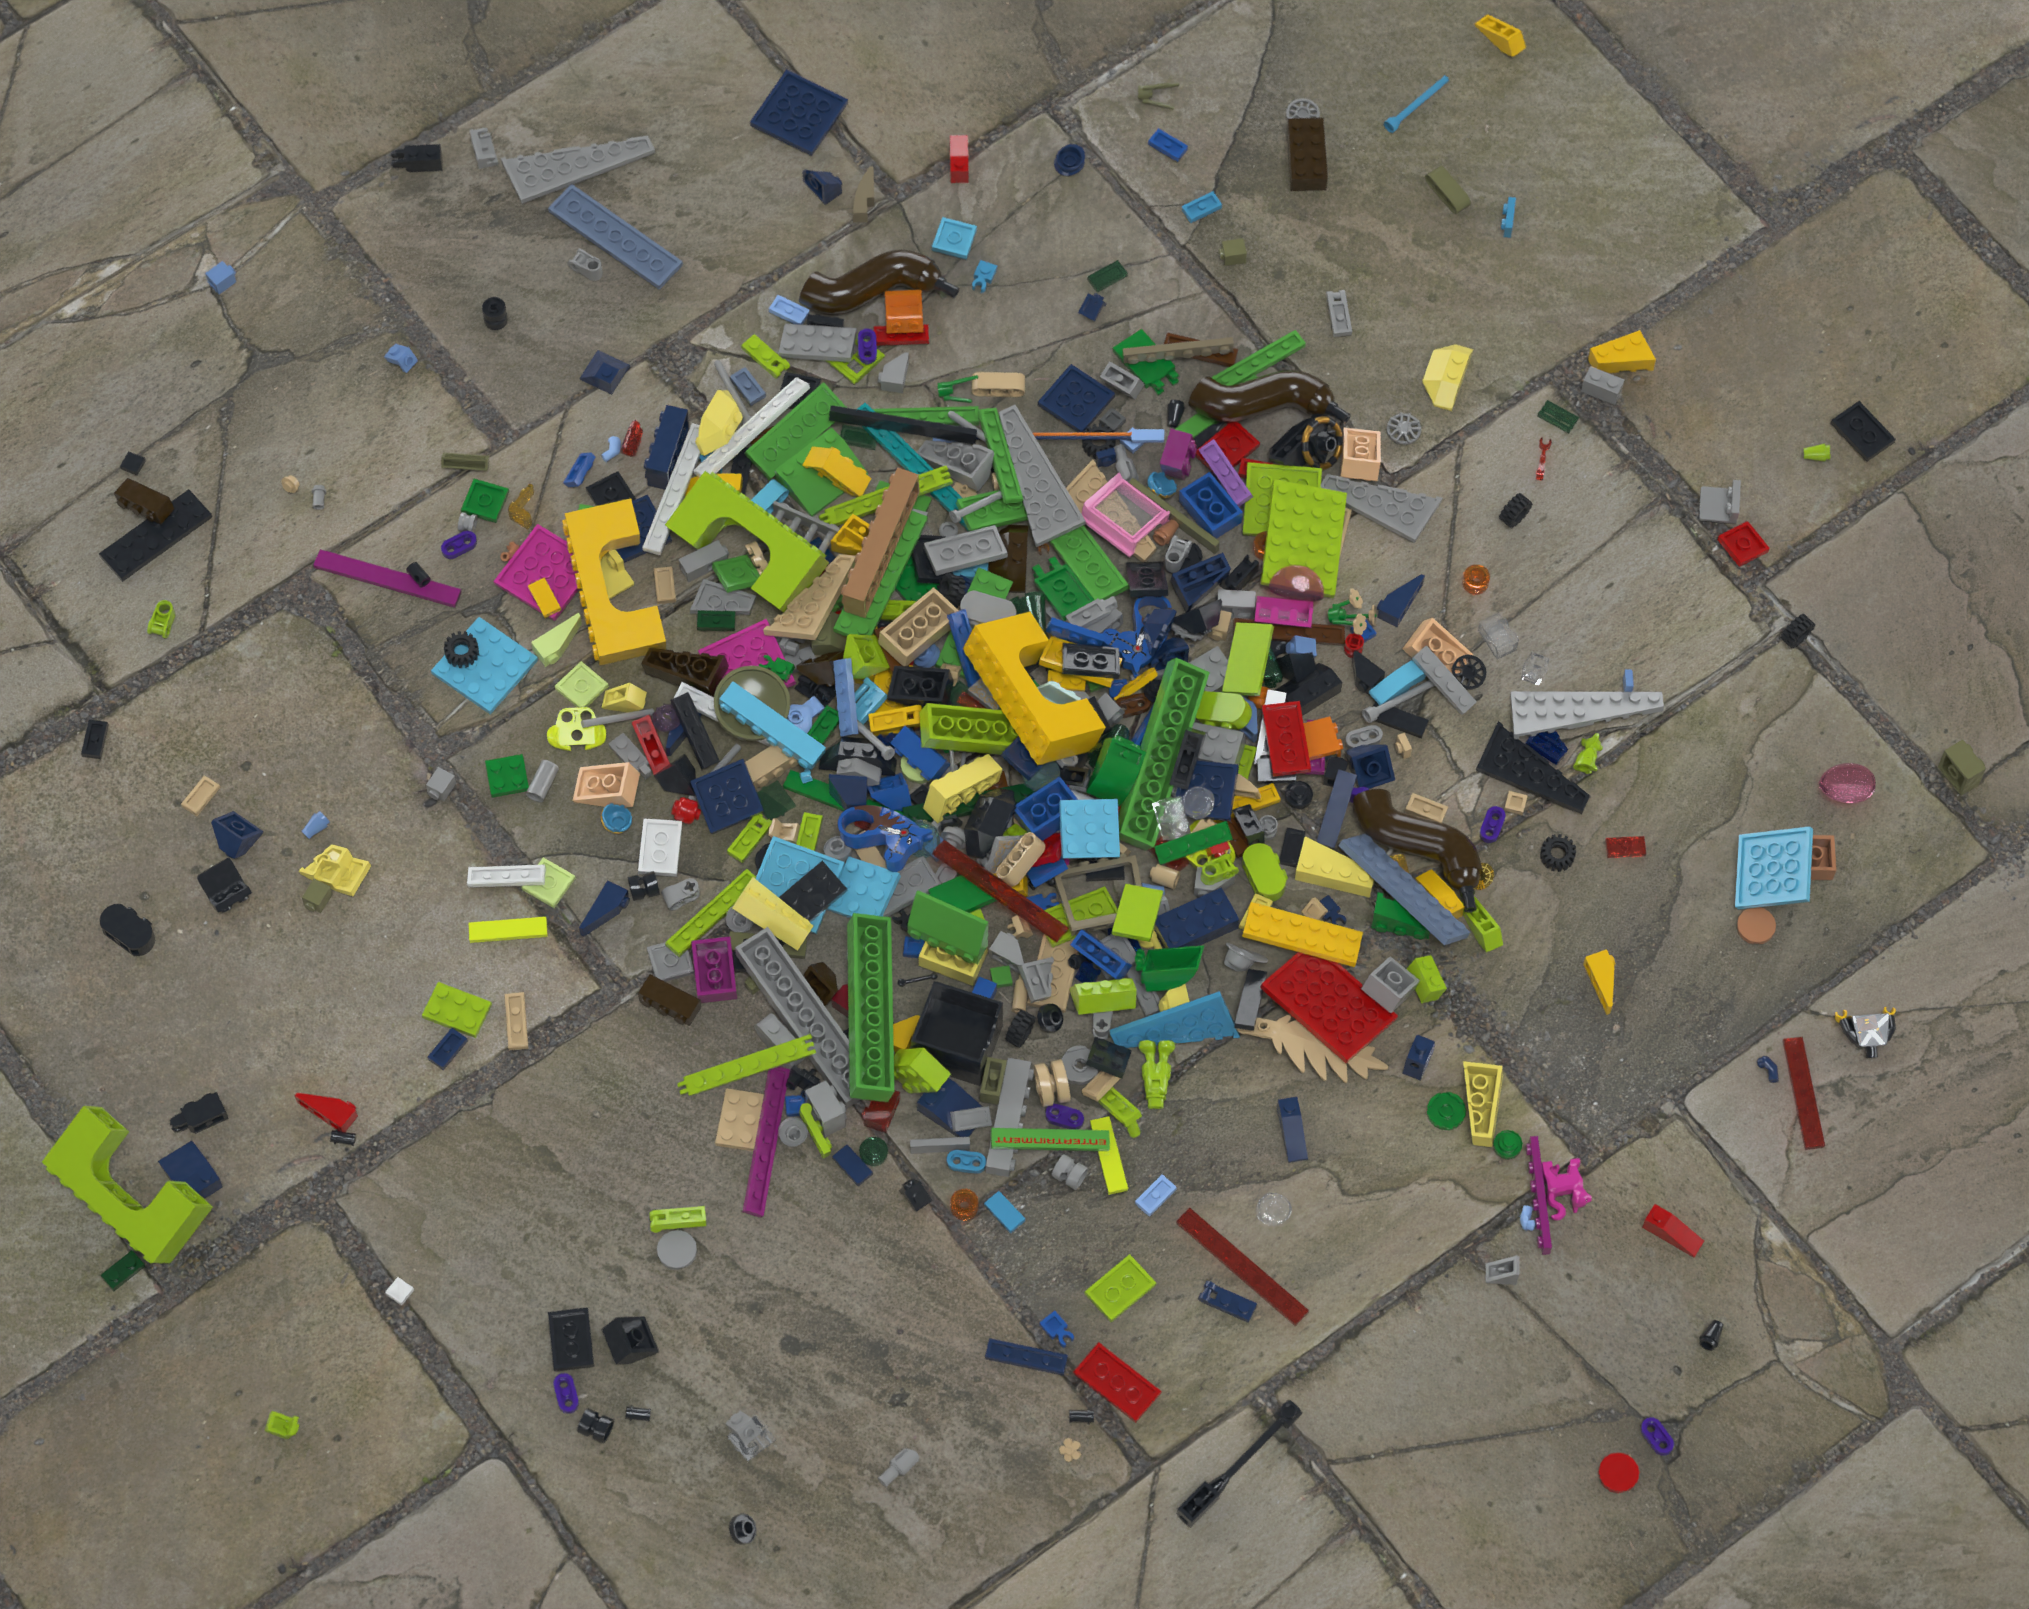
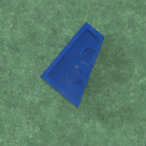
[1046,617,1105,646]

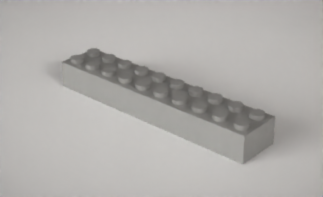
[735,927,861,1109]

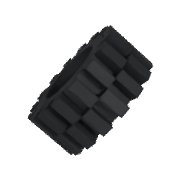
[1082,423,1116,459]
[1499,493,1533,528]
[937,573,966,608]
[1780,614,1815,649]
[444,631,479,668]
[1540,834,1576,872]
[1005,1009,1036,1048]

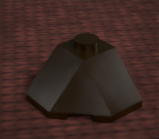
[796,650,845,686]
[803,962,838,1006]

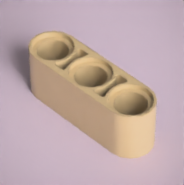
[971,372,1025,397]
[996,832,1045,887]

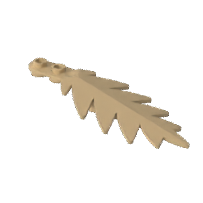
[1236,1015,1388,1083]

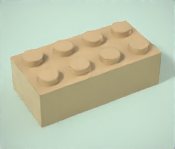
[878,587,959,666]

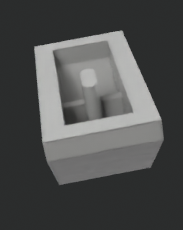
[1485,1255,1519,1285]

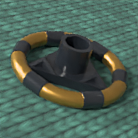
[1301,416,1343,470]

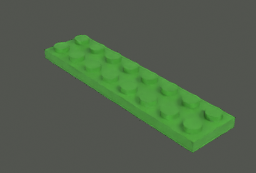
[833,511,928,641]

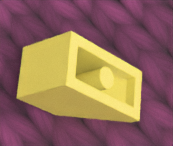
[602,683,647,712]
[1159,984,1190,1012]

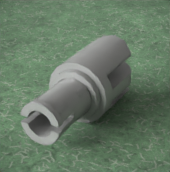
[1114,444,1139,482]
[878,1448,919,1487]

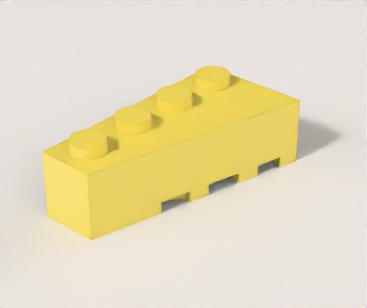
[923,754,1003,823]
[1295,837,1374,898]
[732,877,813,951]
[1463,1061,1503,1147]

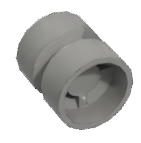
[1051,1154,1088,1190]

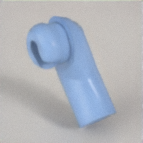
[601,436,621,462]
[1520,1205,1536,1231]

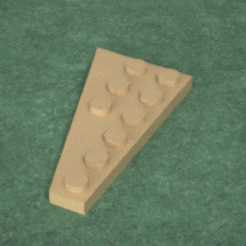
[1066,460,1156,562]
[763,554,856,640]

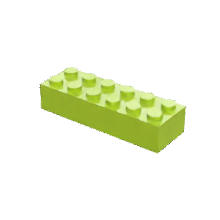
[919,703,1018,755]

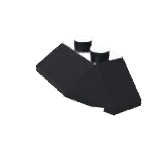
[1269,414,1329,467]
[819,737,897,776]
[964,788,1016,859]

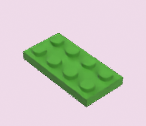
[956,490,1028,532]

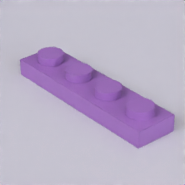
[1199,439,1253,507]

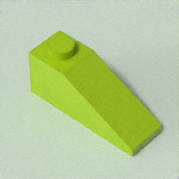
[1462,896,1503,952]

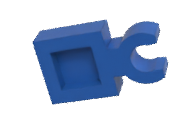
[1023,893,1059,918]
[1039,1311,1074,1348]

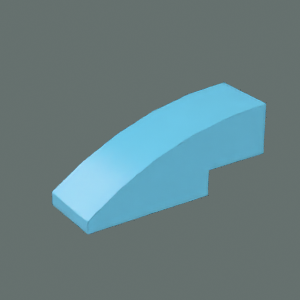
[1369,660,1426,705]

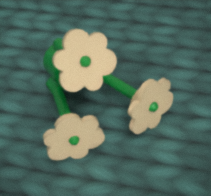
[1328,588,1377,635]

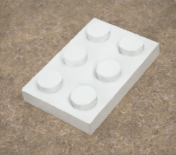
[638,819,682,877]

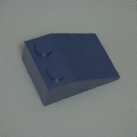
[917,1078,983,1137]
[158,1140,223,1199]

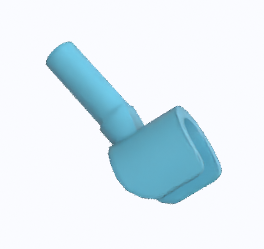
[800,767,813,784]

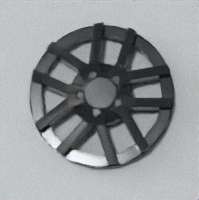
[1451,655,1486,690]

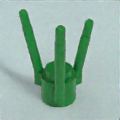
[937,375,978,403]

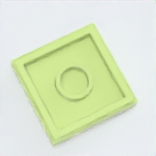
[555,661,609,708]
[522,857,576,908]

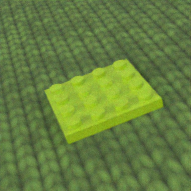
[1243,463,1322,537]

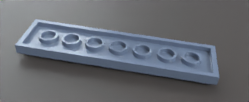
[548,184,683,290]
[1339,834,1470,945]

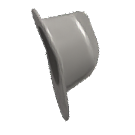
[1224,943,1268,972]

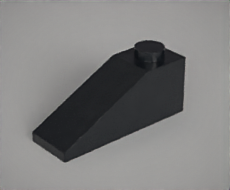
[1169,727,1206,790]

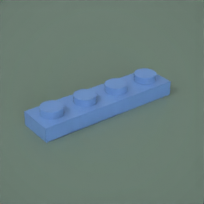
[833,658,858,737]

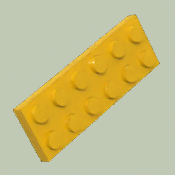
[1242,902,1363,967]

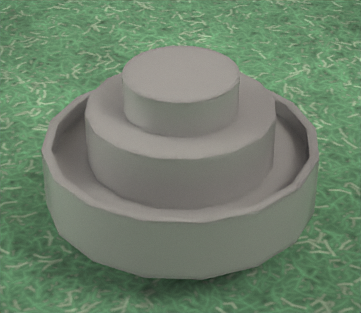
[941,826,966,850]
[823,836,852,862]
[725,905,754,933]
[778,1117,808,1147]

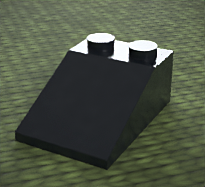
[887,666,954,709]

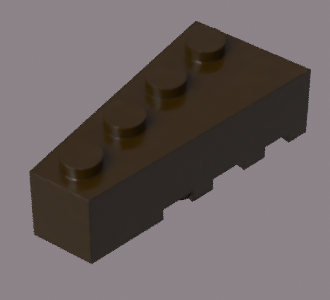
[641,648,729,697]

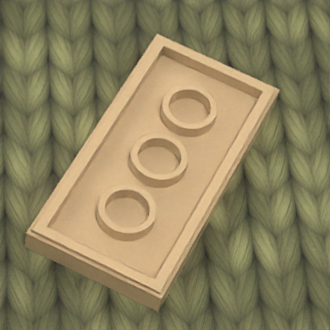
[1027,934,1079,1013]

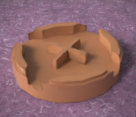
[1737,907,1776,944]

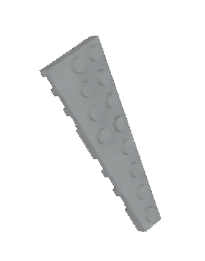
[501,136,655,204]
[999,405,1085,547]
[1510,691,1664,739]

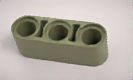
[1425,166,1471,214]

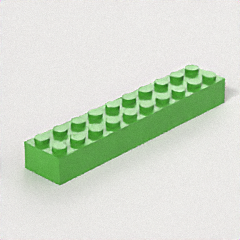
[1118,658,1210,851]
[847,913,894,1102]

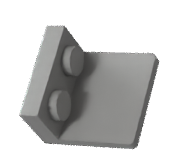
[1699,480,1741,524]

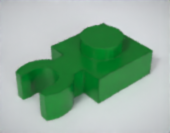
[759,655,795,683]

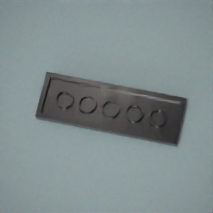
[99,489,212,582]

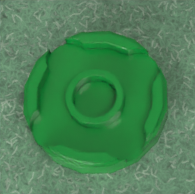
[1427,1092,1466,1130]

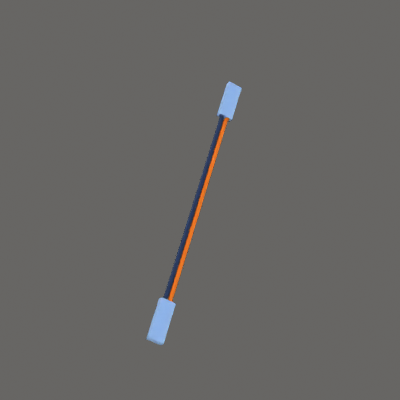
[933,429,1165,443]

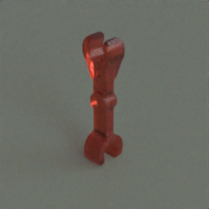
[1536,438,1552,481]

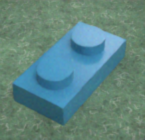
[1182,191,1222,223]
[1501,197,1516,238]

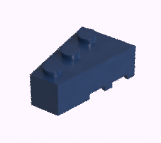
[1170,552,1231,612]

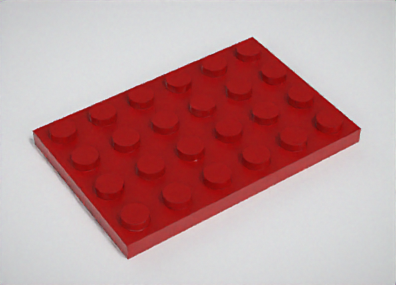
[1260,952,1398,1064]

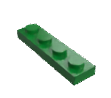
[1154,821,1233,865]

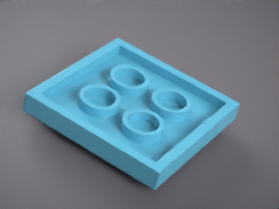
[1059,799,1120,859]
[827,857,901,918]

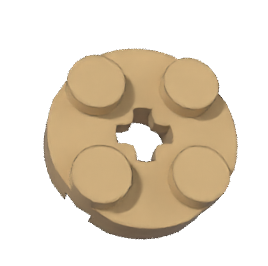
[745,541,768,575]

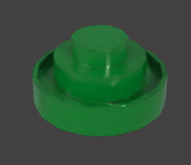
[1493,1130,1523,1160]

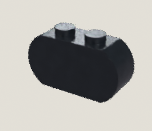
[100,904,155,956]

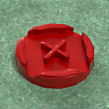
[1598,1452,1640,1493]

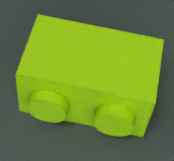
[1406,955,1447,1003]

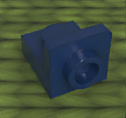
[1078,293,1107,321]

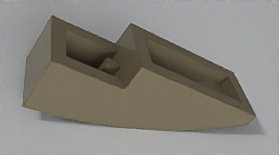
[853,166,875,223]

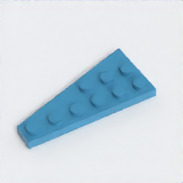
[1110,991,1240,1048]

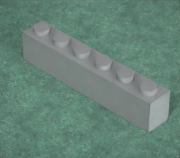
[986,1058,1034,1177]

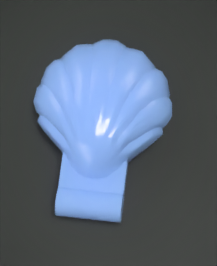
[787,696,825,733]

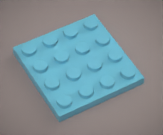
[431,617,538,715]
[1735,826,1813,910]
[756,836,845,935]

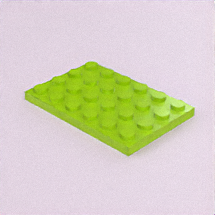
[1260,479,1347,598]

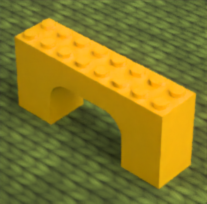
[562,499,666,665]
[963,612,1106,765]

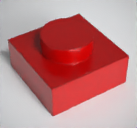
[1206,841,1230,858]

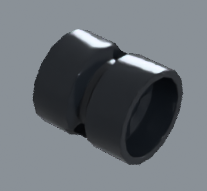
[482,297,508,330]
[628,871,660,901]
[577,1408,614,1444]

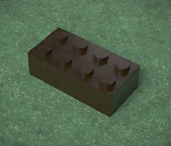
[1286,118,1328,191]

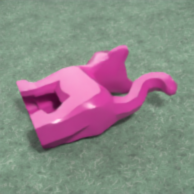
[1542,1158,1592,1221]

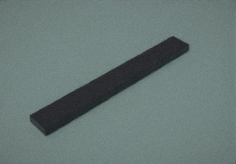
[829,405,977,444]

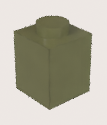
[1219,238,1247,266]
[302,879,333,913]

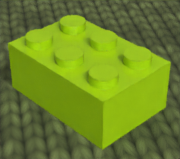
[894,1048,951,1093]

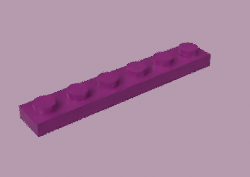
[1526,1136,1552,1255]

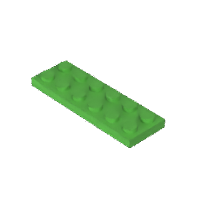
[744,382,847,481]
[1049,525,1129,600]
[935,567,1013,679]

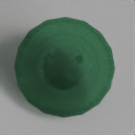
[859,1137,888,1166]

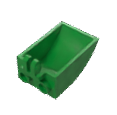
[1086,735,1146,807]
[1135,945,1204,992]

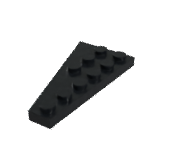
[1476,721,1590,814]

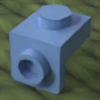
[384,344,418,373]

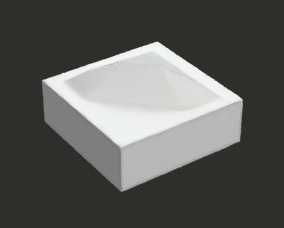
[385,1277,414,1306]

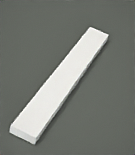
[693,377,810,477]
[642,423,701,556]

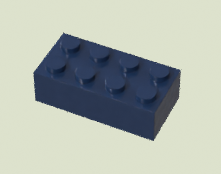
[644,405,690,490]
[1154,887,1239,949]

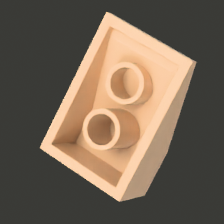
[1341,428,1381,481]
[1403,618,1473,673]
[573,762,640,808]

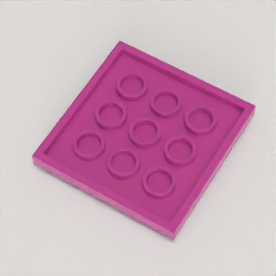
[493,524,579,621]
[698,619,796,688]

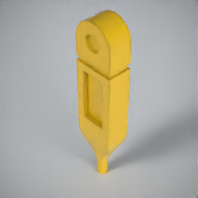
[1113,668,1158,701]

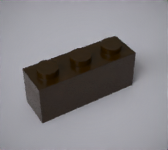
[114,478,175,524]
[638,974,701,1026]

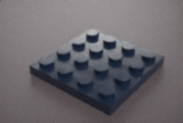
[750,69,848,156]

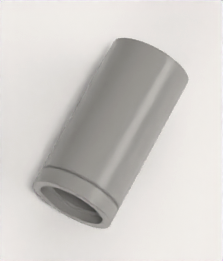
[526,760,559,802]

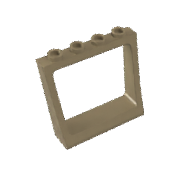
[1053,854,1142,936]

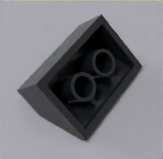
[1274,663,1342,716]

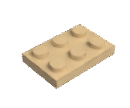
[715,1088,764,1151]

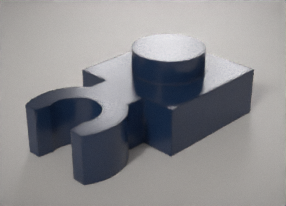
[1319,895,1347,925]

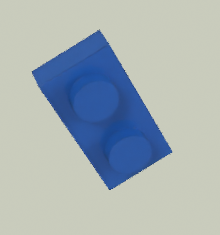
[1148,128,1188,162]
[563,452,596,487]

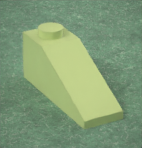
[531,613,582,667]

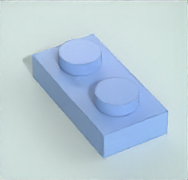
[769,295,810,325]
[1135,1174,1177,1217]

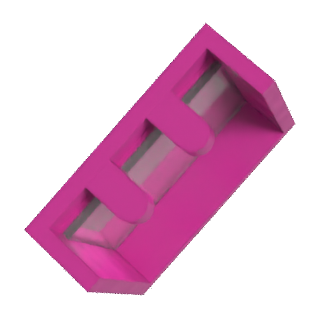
[1255,596,1313,627]

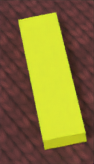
[469,917,548,943]
[1090,1116,1128,1195]

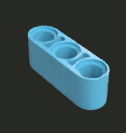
[751,479,789,514]

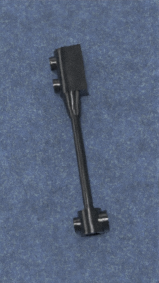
[1177,1400,1302,1527]

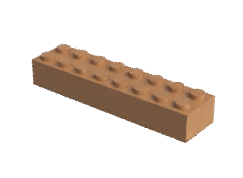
[841,467,920,618]

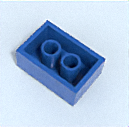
[1179,472,1243,539]
[1014,777,1078,841]

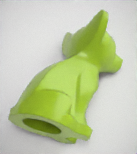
[1573,733,1603,774]

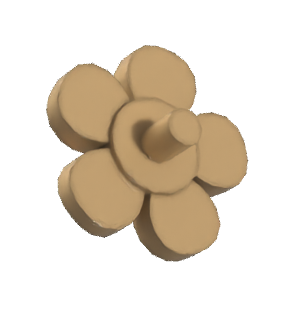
[1060,1438,1081,1462]

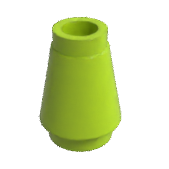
[1804,443,1830,462]

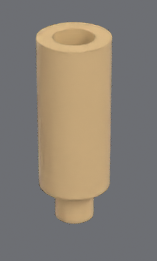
[1012,974,1028,1013]

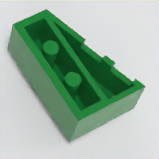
[1371,892,1430,940]

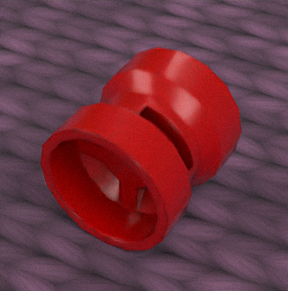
[1344,633,1364,658]

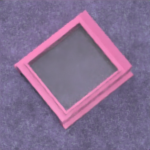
[1081,472,1170,558]

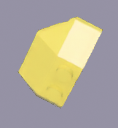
[1422,344,1473,411]
[695,390,743,456]

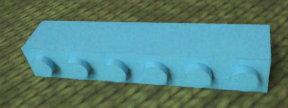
[719,682,826,770]

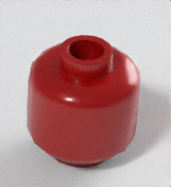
[671,797,701,825]

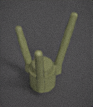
[1138,83,1179,110]

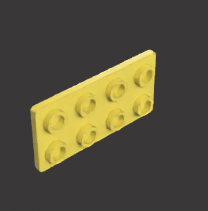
[600,549,634,600]

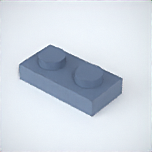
[730,367,766,406]

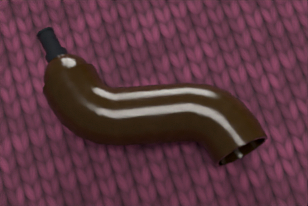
[799,249,959,315]
[1188,370,1351,424]
[1353,789,1483,913]

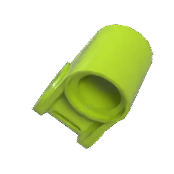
[147,600,176,639]
[1200,853,1239,885]

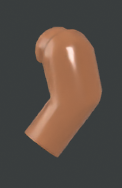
[500,542,519,561]

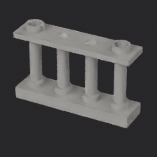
[754,501,840,574]

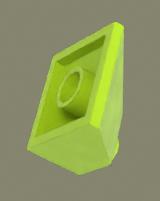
[843,634,890,679]

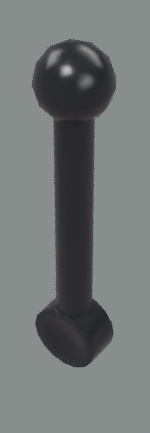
[898,972,938,987]

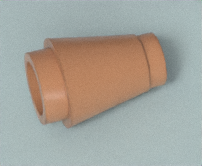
[1153,519,1179,546]

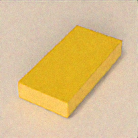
[528,577,561,618]

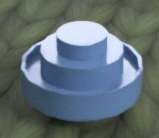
[914,644,940,668]

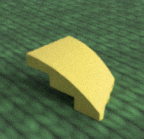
[299,845,371,896]

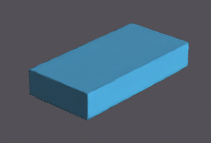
[984,1191,1025,1234]

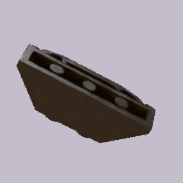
[989,525,1028,593]

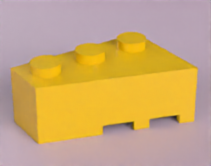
[1588,330,1656,373]
[802,447,872,497]
[831,514,870,556]

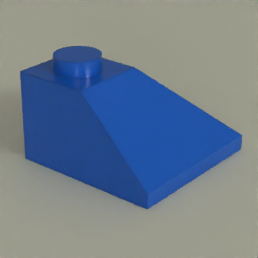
[868,773,912,811]

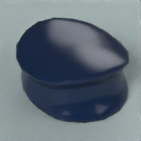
[1054,144,1086,176]

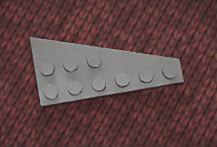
[1321,474,1443,543]

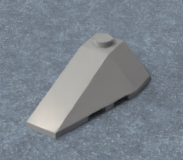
[917,440,994,491]

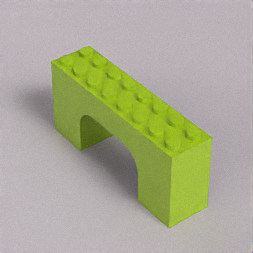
[665,471,829,613]
[42,1106,213,1264]

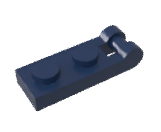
[1198,1281,1257,1323]

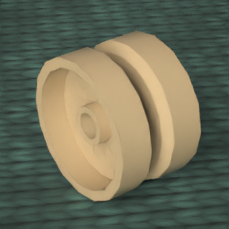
[1034,1059,1071,1107]

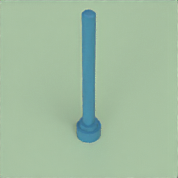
[1384,76,1449,133]

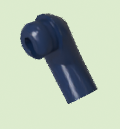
[1757,1056,1779,1083]

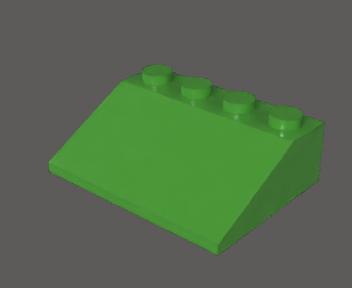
[775,427,868,517]
[907,890,988,965]

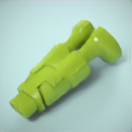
[1138,1040,1175,1109]

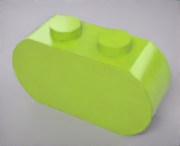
[1196,691,1252,730]
[1242,843,1288,902]

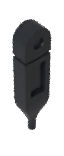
[1193,422,1226,449]

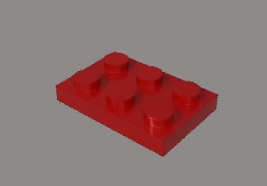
[1195,422,1260,474]

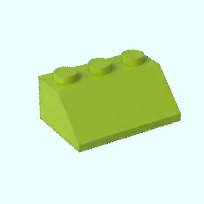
[1070,978,1137,1015]

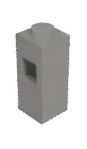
[679,540,729,582]

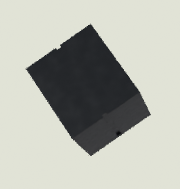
[911,981,1003,1087]

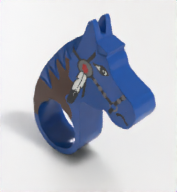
[1101,596,1172,678]
[838,805,933,872]

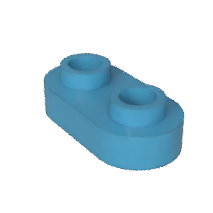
[947,1150,986,1174]

